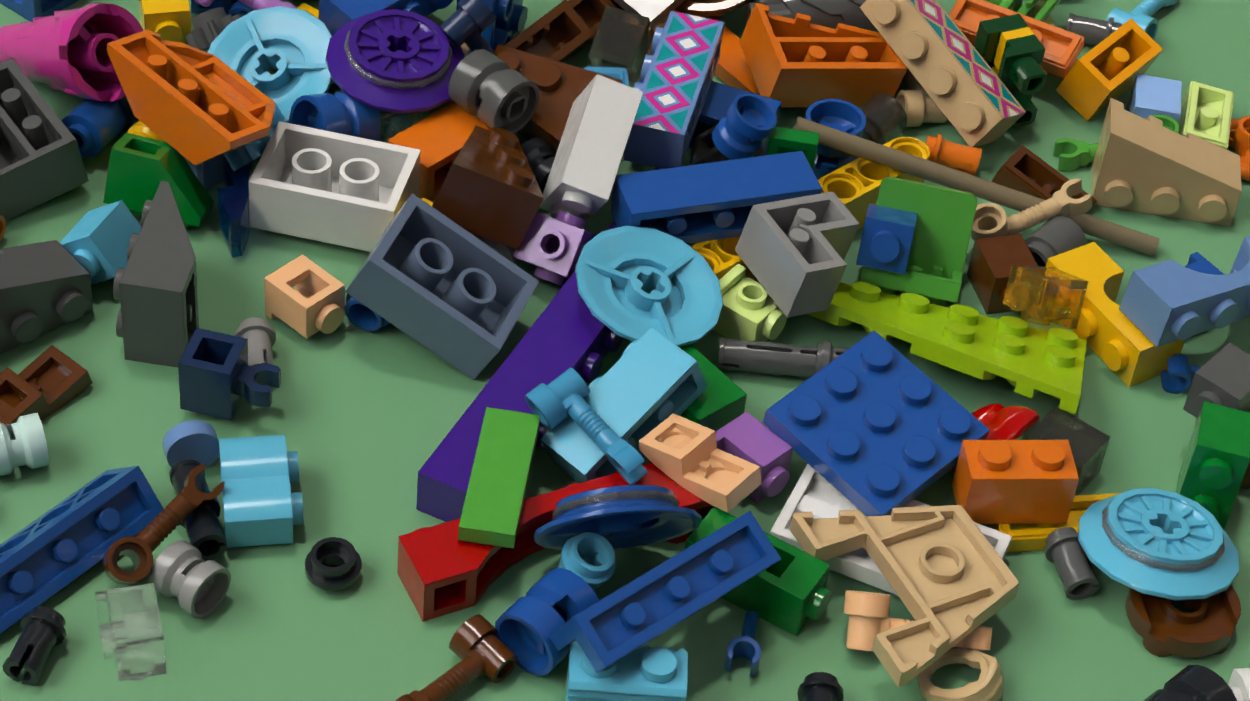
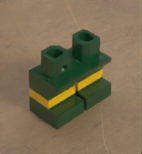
[974,14,1048,128]

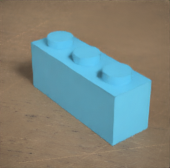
[540,327,708,483]

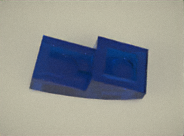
[217,157,250,258]

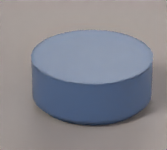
[162,420,219,468]

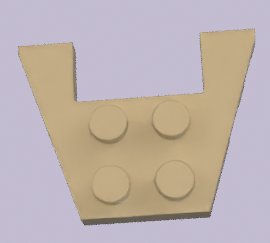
[789,505,1020,687]

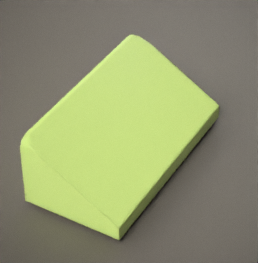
[1178,81,1234,149]

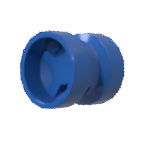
[712,93,777,160]

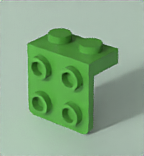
[860,177,977,305]

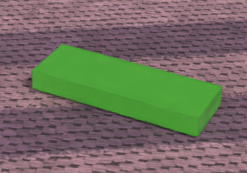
[458,407,540,549]

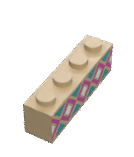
[860,0,1026,147]

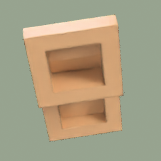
[639,413,762,513]

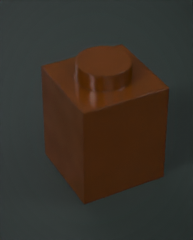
[967,234,1042,314]

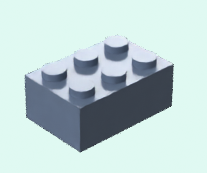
[345,193,539,380]

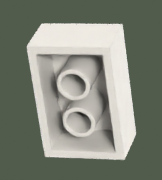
[249,121,421,252]

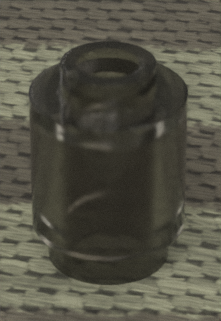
[860,94,907,145]

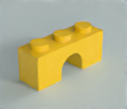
[1038,242,1185,387]

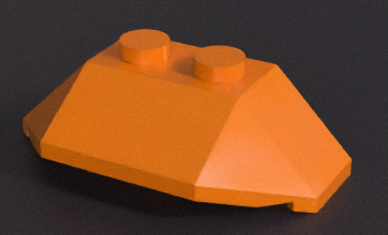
[107,29,276,165]

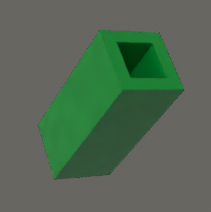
[685,507,831,636]

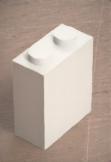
[539,74,643,222]

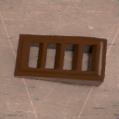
[991,145,1097,214]

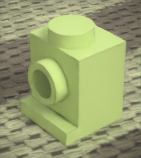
[712,264,787,342]

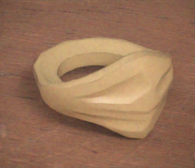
[917,648,1004,701]

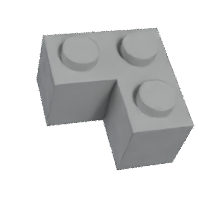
[735,191,860,318]

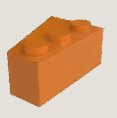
[739,2,907,107]

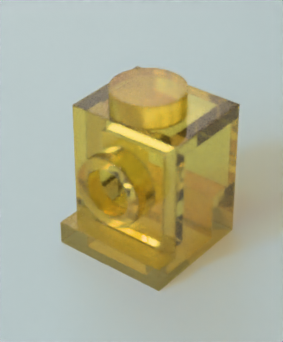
[1003,265,1089,329]

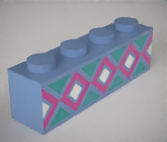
[624,11,725,169]

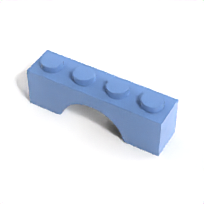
[1119,236,1250,347]

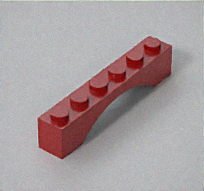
[397,462,714,622]

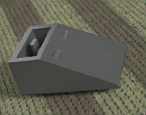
[113,181,199,368]

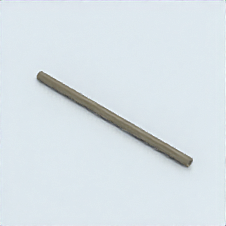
[793,116,1159,256]

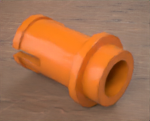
[925,133,982,176]

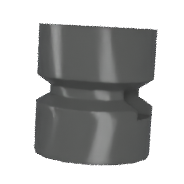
[449,49,539,134]

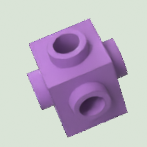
[513,210,596,286]

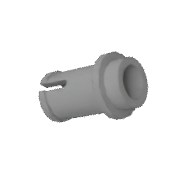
[234,317,276,366]

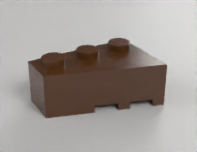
[493,44,623,153]
[432,125,544,250]

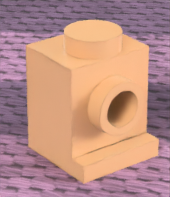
[264,254,345,339]

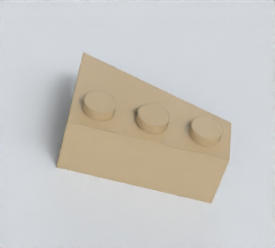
[1091,98,1242,227]

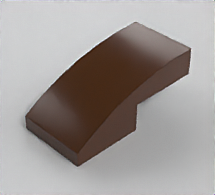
[0,345,93,425]

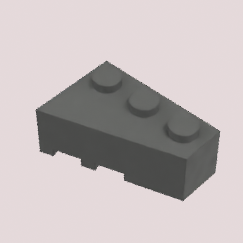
[0,58,89,221]

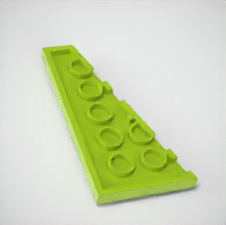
[807,281,1087,415]

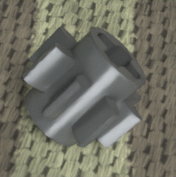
[186,7,240,52]

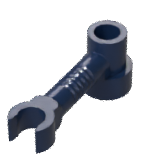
[440,0,496,54]

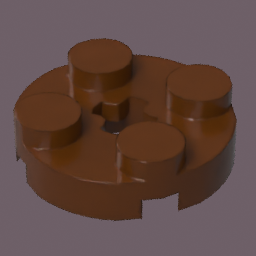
[1125,585,1241,657]

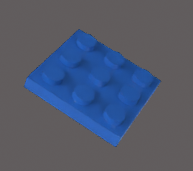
[763,330,990,516]

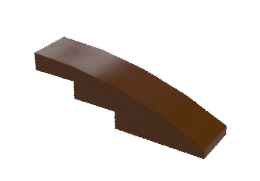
[504,0,627,63]

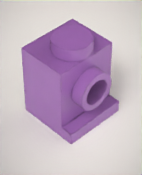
[715,412,793,504]

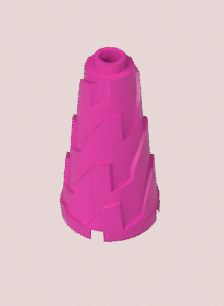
[0,3,143,102]

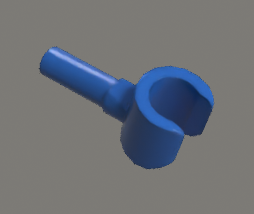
[1160,354,1201,394]
[725,611,761,676]

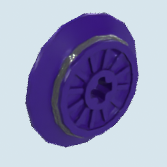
[325,9,465,113]

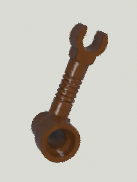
[104,464,225,585]
[395,614,518,701]

